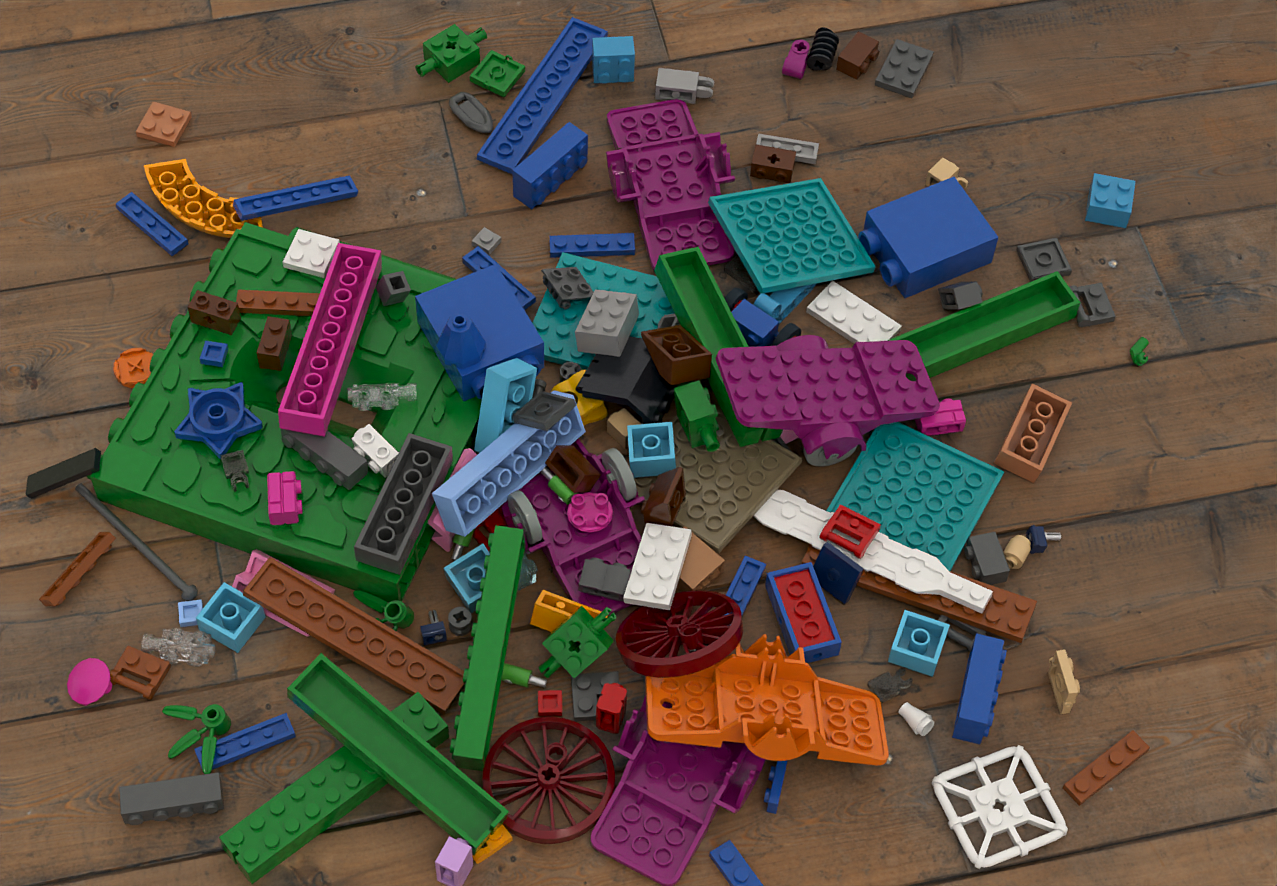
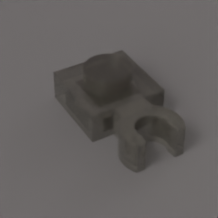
[220,450,249,492]
[867,668,913,704]

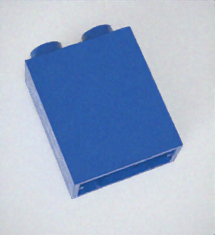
[858,177,998,298]
[415,264,544,402]

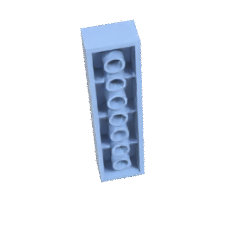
[432,390,586,537]

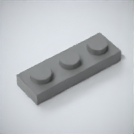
[756,134,819,164]

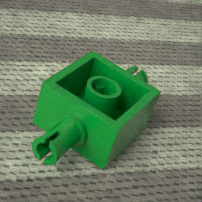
[415,24,487,83]
[674,380,720,452]
[539,606,616,678]

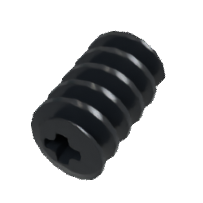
[807,27,839,71]

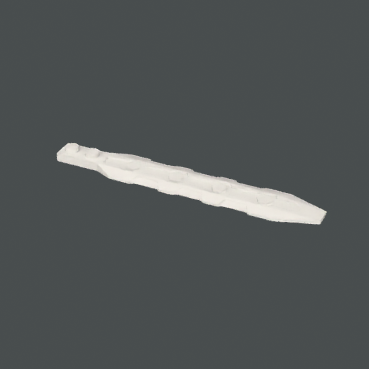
[753,489,993,613]

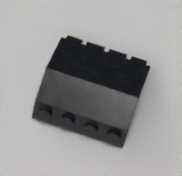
[576,336,677,424]

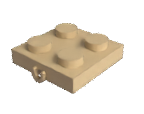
[1048,650,1080,714]

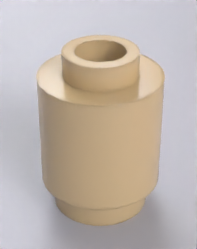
[1003,535,1031,569]

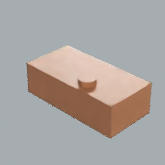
[993,383,1072,483]

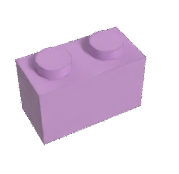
[435,836,473,886]

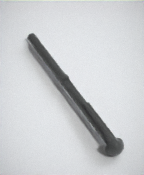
[75,483,198,601]

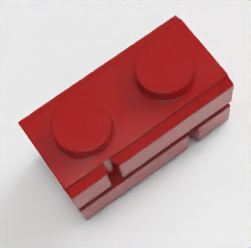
[596,683,627,734]

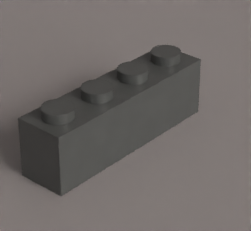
[281,429,368,490]
[119,772,224,825]

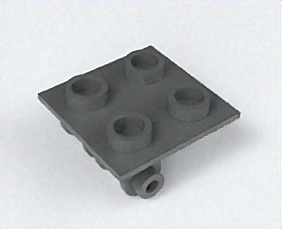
[541,267,594,309]

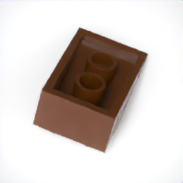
[641,325,712,385]

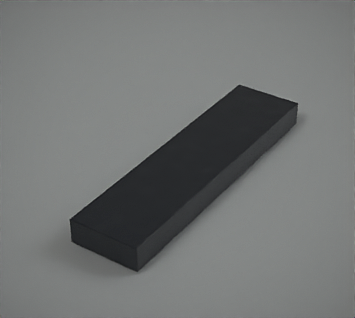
[26,448,101,499]

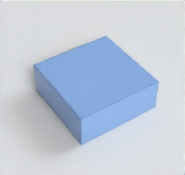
[178,599,203,627]

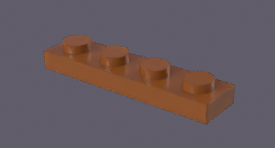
[236,290,320,316]
[39,532,116,606]
[1063,730,1150,806]

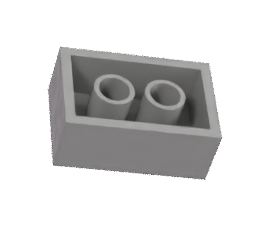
[575,289,639,357]

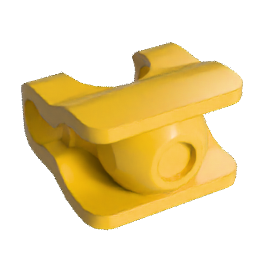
[551,370,608,425]

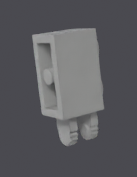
[655,68,714,104]

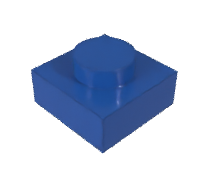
[200,341,228,367]

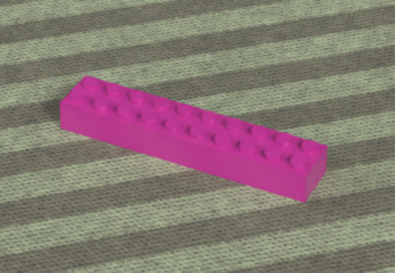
[278,243,382,437]

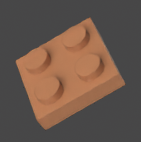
[136,101,192,147]

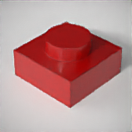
[538,690,562,717]

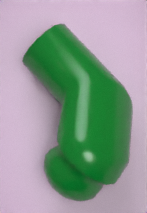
[1130,337,1149,366]

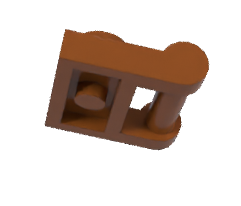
[110,646,171,700]

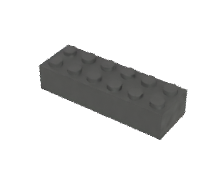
[354,433,453,575]

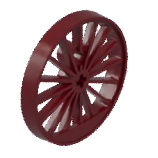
[616,590,743,678]
[483,717,615,844]

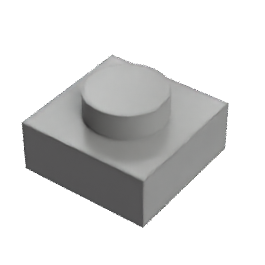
[472,227,501,255]

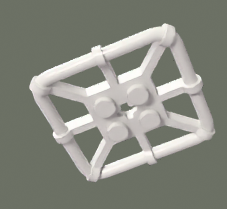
[932,745,1068,869]

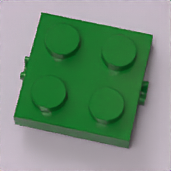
[470,50,525,97]

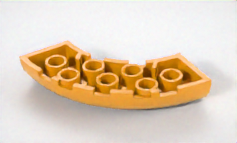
[144,159,263,238]

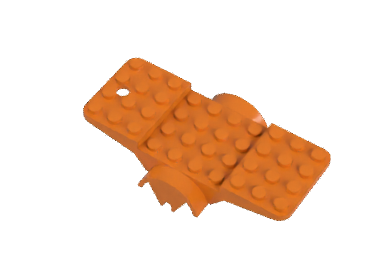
[645,634,889,766]

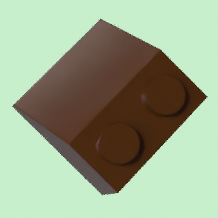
[641,467,686,527]

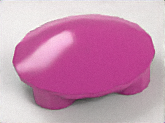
[567,492,613,533]
[67,658,112,706]

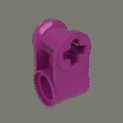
[782,40,810,79]

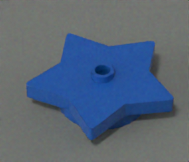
[174,382,263,459]

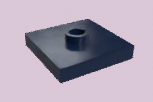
[813,542,864,604]

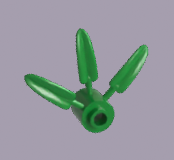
[353,590,414,631]
[162,704,231,774]

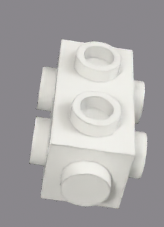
[351,424,399,477]

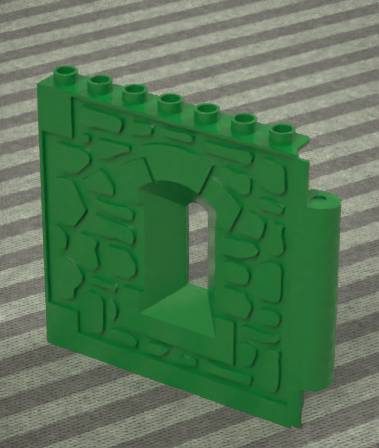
[87,222,482,602]

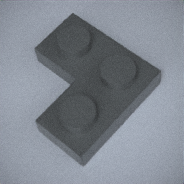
[571,671,619,721]

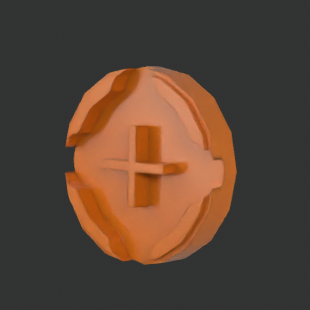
[113,348,153,388]

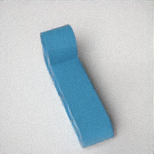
[753,283,817,324]

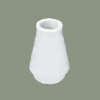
[899,702,934,736]

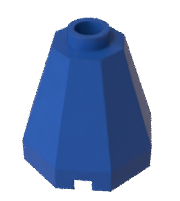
[436,312,486,369]

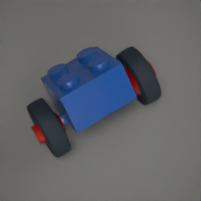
[724,287,802,347]

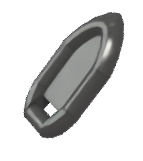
[449,92,493,133]

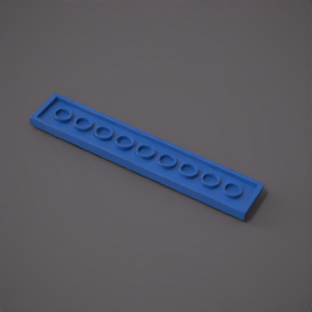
[477,17,608,175]

